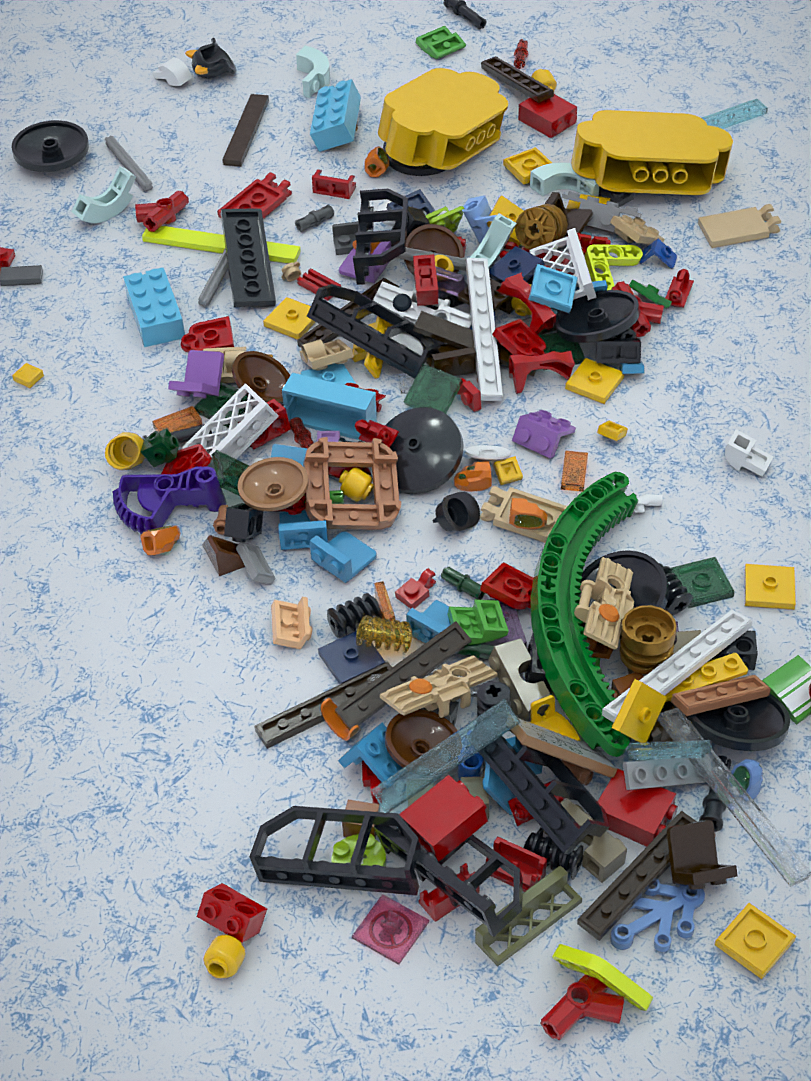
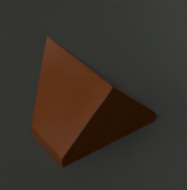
[202,535,245,576]

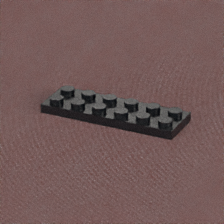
[221,209,276,307]

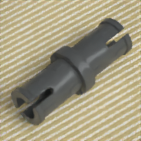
[295,204,334,232]

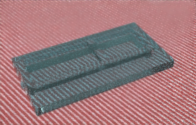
[627,740,712,760]

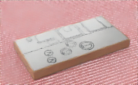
[506,715,617,778]

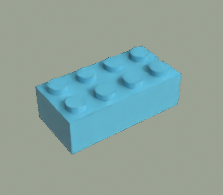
[310,79,361,152]
[123,267,185,347]
[282,373,377,441]

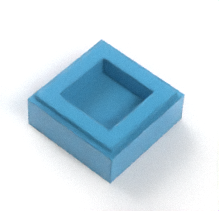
[620,361,644,374]

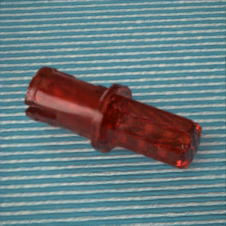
[514,39,528,69]
[289,417,314,449]

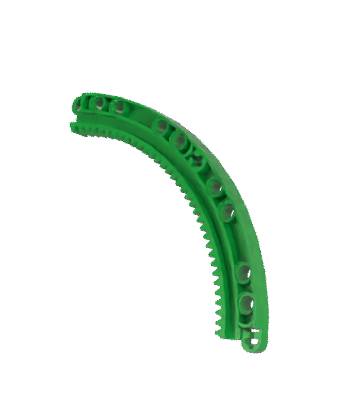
[531,472,638,757]

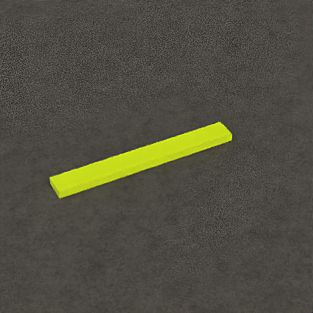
[142,226,301,263]

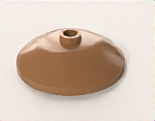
[238,457,309,511]

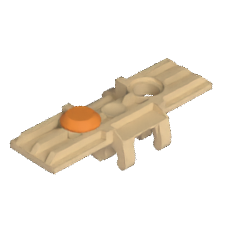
[574,557,634,650]
[380,656,498,718]

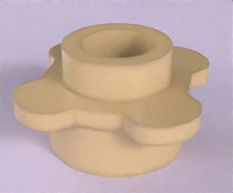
[281,262,301,282]

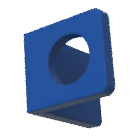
[639,238,677,269]

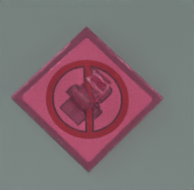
[352,894,429,965]

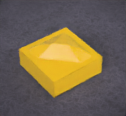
[12,363,44,388]
[597,420,628,441]
[493,456,523,485]

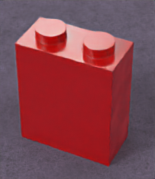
[518,94,577,138]
[598,768,678,847]
[399,775,488,862]

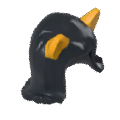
[185,38,236,78]

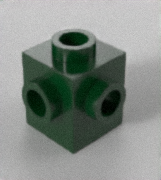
[140,428,180,468]

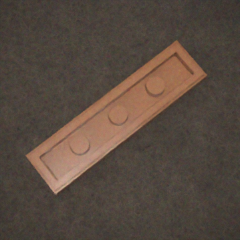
[671,675,771,716]

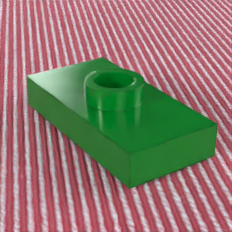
[629,279,672,308]

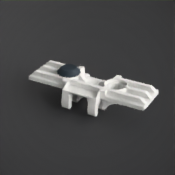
[374,281,472,334]

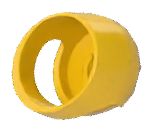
[105,432,145,470]

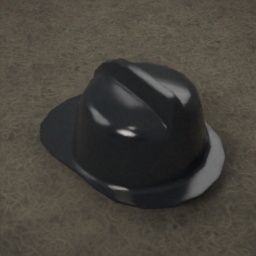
[432,492,480,531]

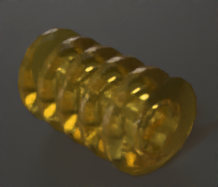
[356,615,412,653]

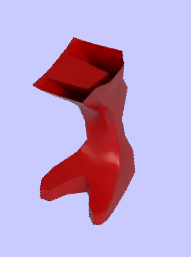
[496,272,556,335]
[509,351,575,394]

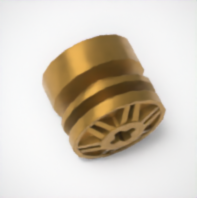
[515,204,568,250]
[619,605,677,674]

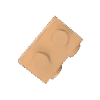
[271,596,312,649]

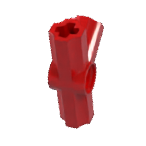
[135,190,189,232]
[611,281,664,337]
[540,975,624,1040]

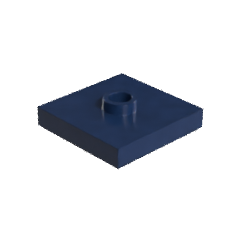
[489,246,545,284]
[318,629,386,684]

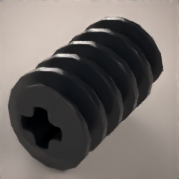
[659,563,693,615]
[327,593,383,638]
[477,681,510,733]
[523,827,583,880]

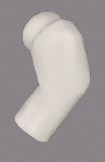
[633,494,662,513]

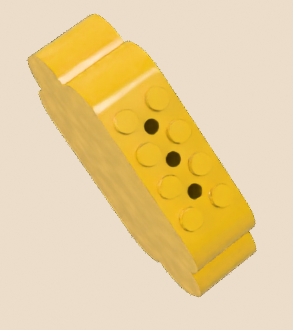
[378,68,508,170]
[571,110,733,195]

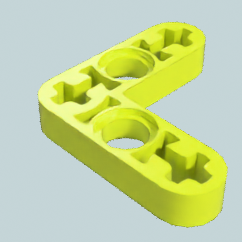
[584,244,643,290]
[552,944,653,1011]

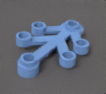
[610,879,705,952]

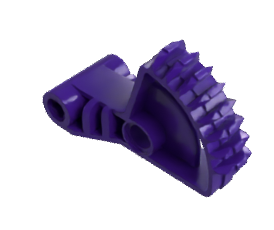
[112,467,226,534]

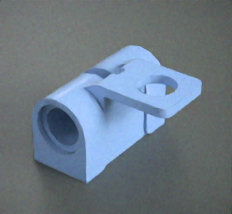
[462,195,497,244]

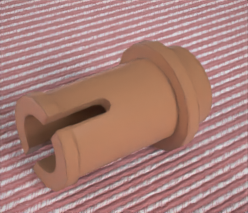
[213,505,228,535]
[561,760,594,785]

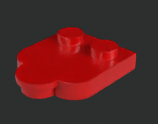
[180,316,235,352]
[492,319,546,356]
[161,444,212,474]
[480,562,533,610]

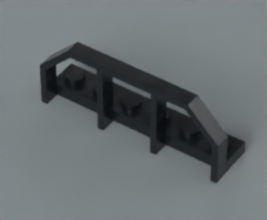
[353,188,409,285]
[306,284,439,379]
[467,709,609,854]
[249,806,421,896]
[374,825,523,937]

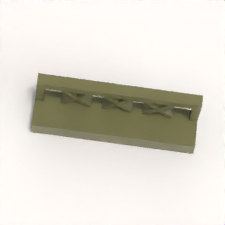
[475,865,582,967]

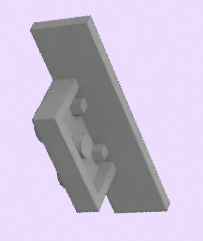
[561,191,642,232]
[623,754,711,790]

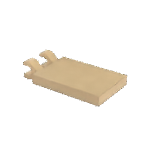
[698,204,781,248]
[480,486,567,543]

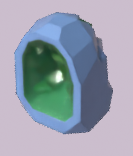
[727,759,764,802]

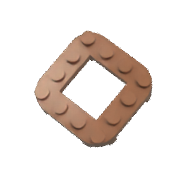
[303,437,401,530]

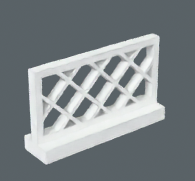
[530,228,596,308]
[183,384,279,477]

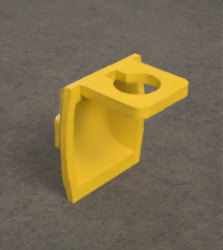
[530,695,580,741]

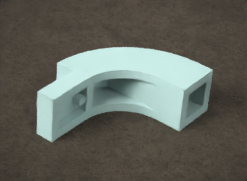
[296,45,330,98]
[530,163,599,197]
[71,166,136,223]
[470,213,517,269]

